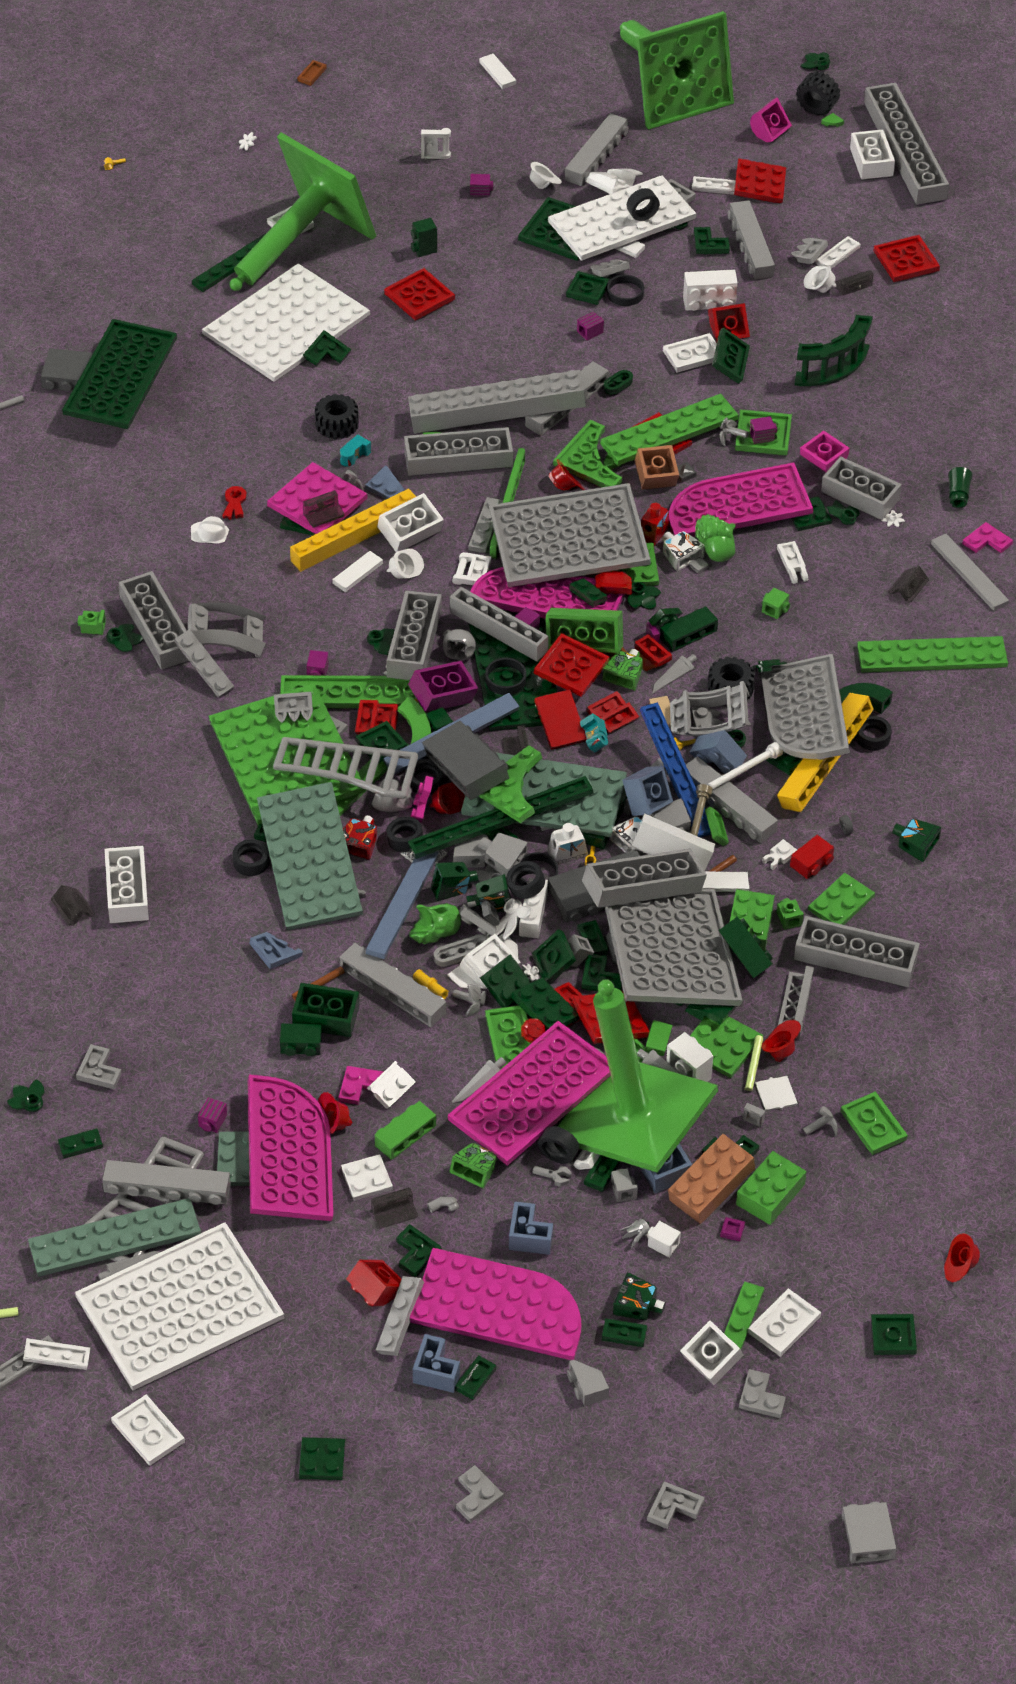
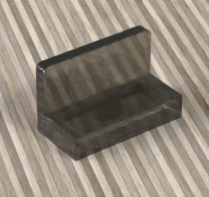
[835,270,874,296]
[303,490,344,528]
[888,566,929,603]
[502,726,528,755]
[51,885,95,926]
[371,1187,418,1229]

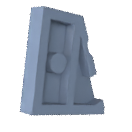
[365,465,404,499]
[249,932,303,969]

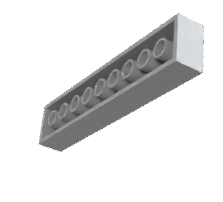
[864,83,949,205]
[408,370,586,434]

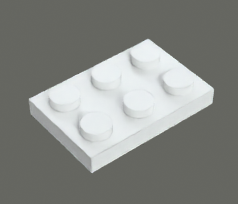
[663,333,717,373]
[748,1288,821,1357]
[111,1394,185,1466]

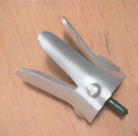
[620,1219,650,1248]

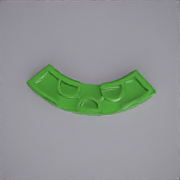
[397,696,431,744]

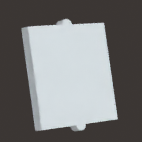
[755,1076,798,1111]

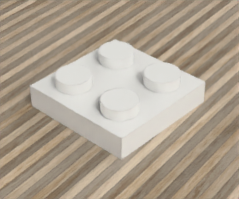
[341,1154,393,1201]

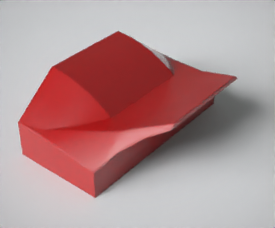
[595,571,632,594]
[634,634,672,671]

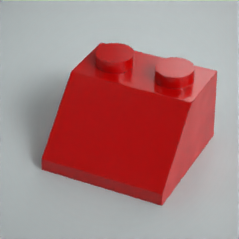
[708,303,750,341]
[346,1259,402,1307]

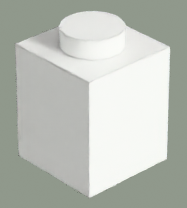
[647,1221,681,1257]

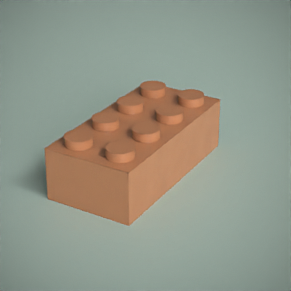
[668,1134,755,1224]

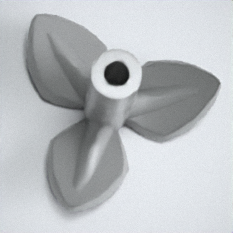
[719,417,749,446]
[343,470,364,491]
[453,984,486,1017]
[803,1106,838,1137]

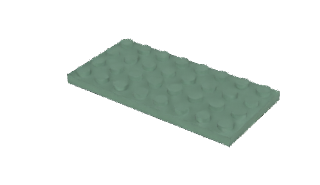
[461,753,627,837]
[257,782,363,930]

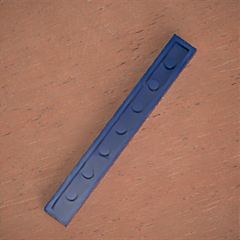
[640,702,711,838]

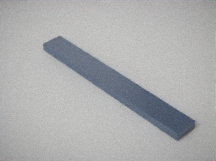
[383,693,519,775]
[366,851,439,959]

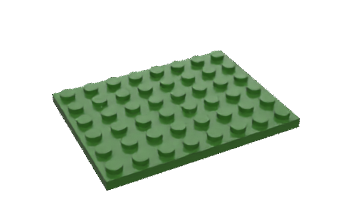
[209,683,366,825]

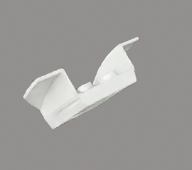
[586,169,643,194]
[447,933,521,989]

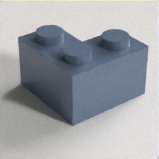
[689,730,747,774]
[509,1202,553,1255]
[413,1334,460,1393]

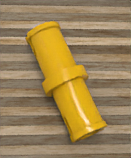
[412,969,449,1000]

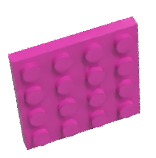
[267,462,367,534]

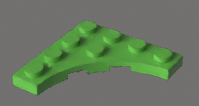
[553,420,622,487]
[479,746,542,824]

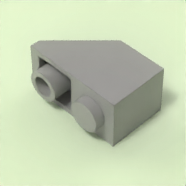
[567,1360,609,1406]

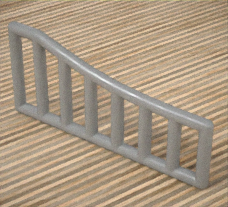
[273,737,418,799]
[85,1137,204,1262]

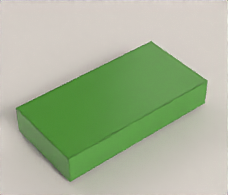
[705,807,729,846]
[645,1020,673,1056]

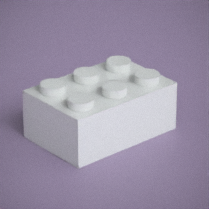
[850,130,895,179]
[683,270,738,311]
[377,493,444,552]

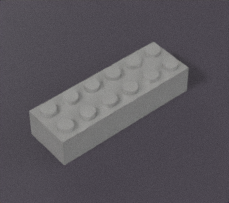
[404,427,513,476]
[119,571,189,670]
[387,591,442,680]
[582,848,707,908]
[794,916,920,987]

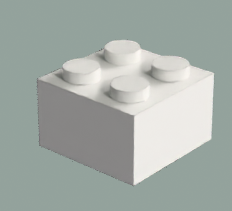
[666,1032,713,1082]
[680,1321,744,1385]

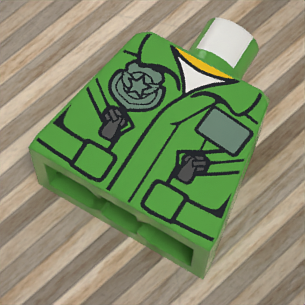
[603,649,643,691]
[450,1143,497,1188]

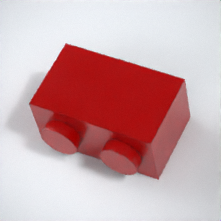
[790,835,834,879]

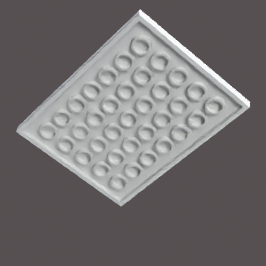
[202,264,370,382]
[75,1223,284,1391]

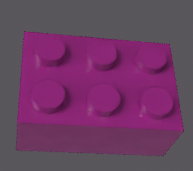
[408,661,478,713]

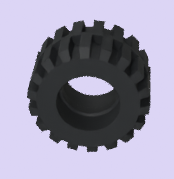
[796,71,840,116]
[315,394,359,439]
[707,657,755,699]

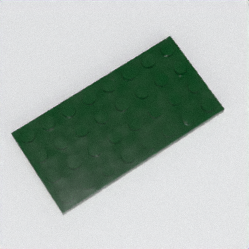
[62,319,177,429]
[468,614,557,731]

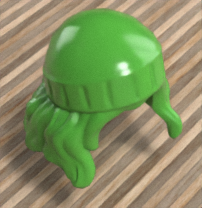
[695,514,736,562]
[409,903,461,944]

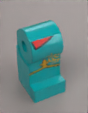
[340,434,371,467]
[580,713,608,753]

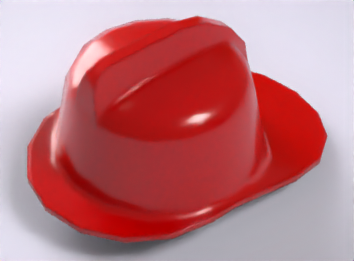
[549,459,585,490]
[429,782,466,814]
[762,1020,801,1062]
[318,1092,352,1134]
[944,1233,980,1282]

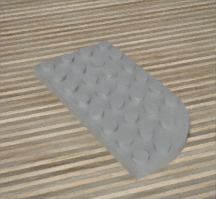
[761,654,850,760]

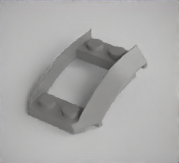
[188,603,267,657]
[670,681,751,736]

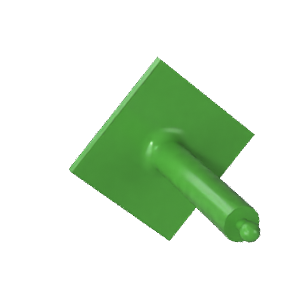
[620,11,734,130]
[230,132,377,291]
[558,980,718,1173]

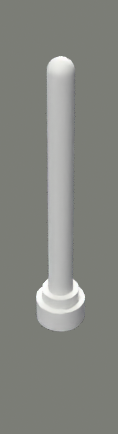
[707,742,783,789]

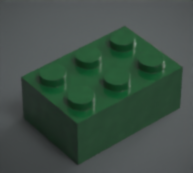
[292,983,360,1037]

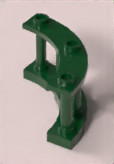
[794,315,873,386]

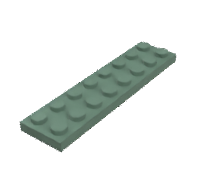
[28,1198,201,1277]

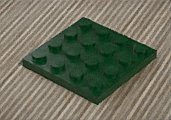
[518,197,579,261]

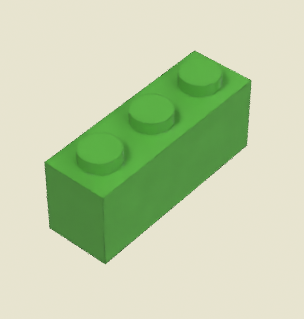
[374,1101,436,1160]

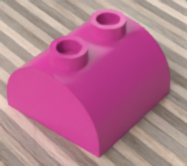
[750,98,792,142]
[800,431,850,472]

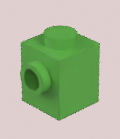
[762,588,790,619]

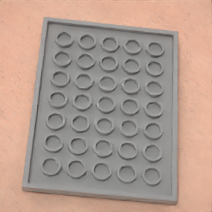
[489,483,651,587]
[605,889,742,1006]

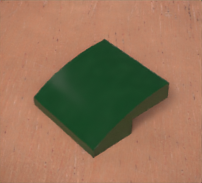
[685,1004,737,1025]

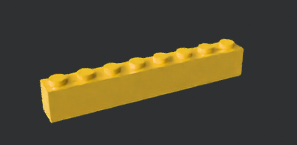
[290,489,417,572]
[777,693,874,812]

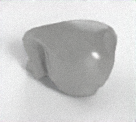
[443,629,476,661]
[371,778,413,812]

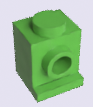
[78,610,106,635]
[777,898,804,930]

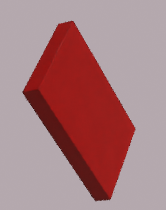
[534,690,587,750]

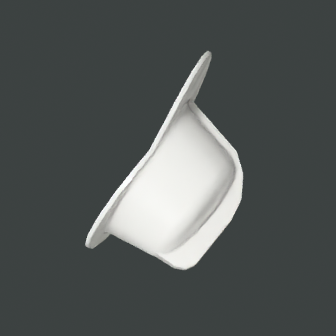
[530,162,562,189]
[804,266,837,293]
[191,516,229,544]
[387,549,424,579]

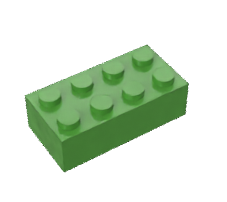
[546,608,623,653]

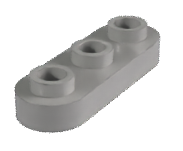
[434,935,488,967]

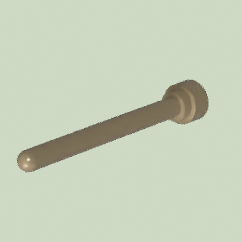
[690,784,713,836]

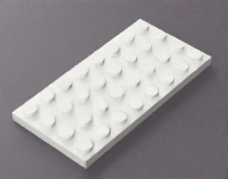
[548,175,696,261]

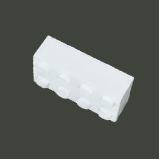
[105,846,149,923]

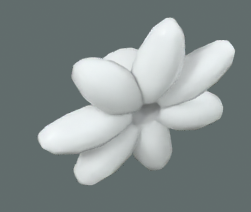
[239,132,257,151]
[881,510,905,527]
[522,964,541,981]

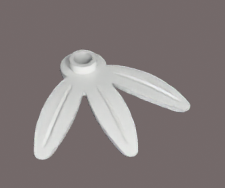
[486,898,533,940]

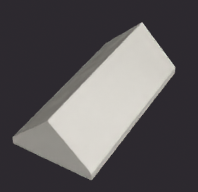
[631,813,715,871]

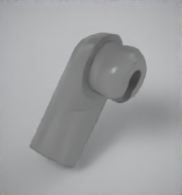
[427,1197,459,1213]

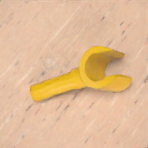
[104,157,126,170]
[674,737,696,751]
[585,846,596,866]

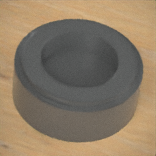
[839,815,854,835]

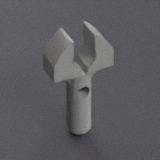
[533,1165,572,1187]

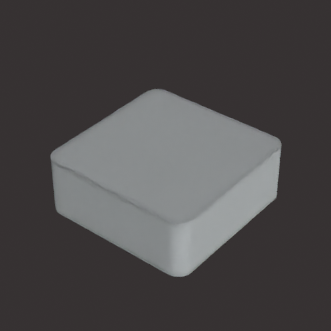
[689,557,708,573]

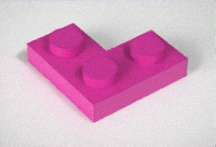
[962,522,1013,553]
[410,776,433,823]
[338,1066,384,1105]

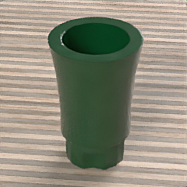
[948,467,973,508]

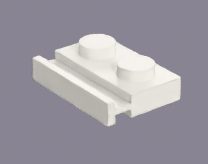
[367,1061,415,1109]

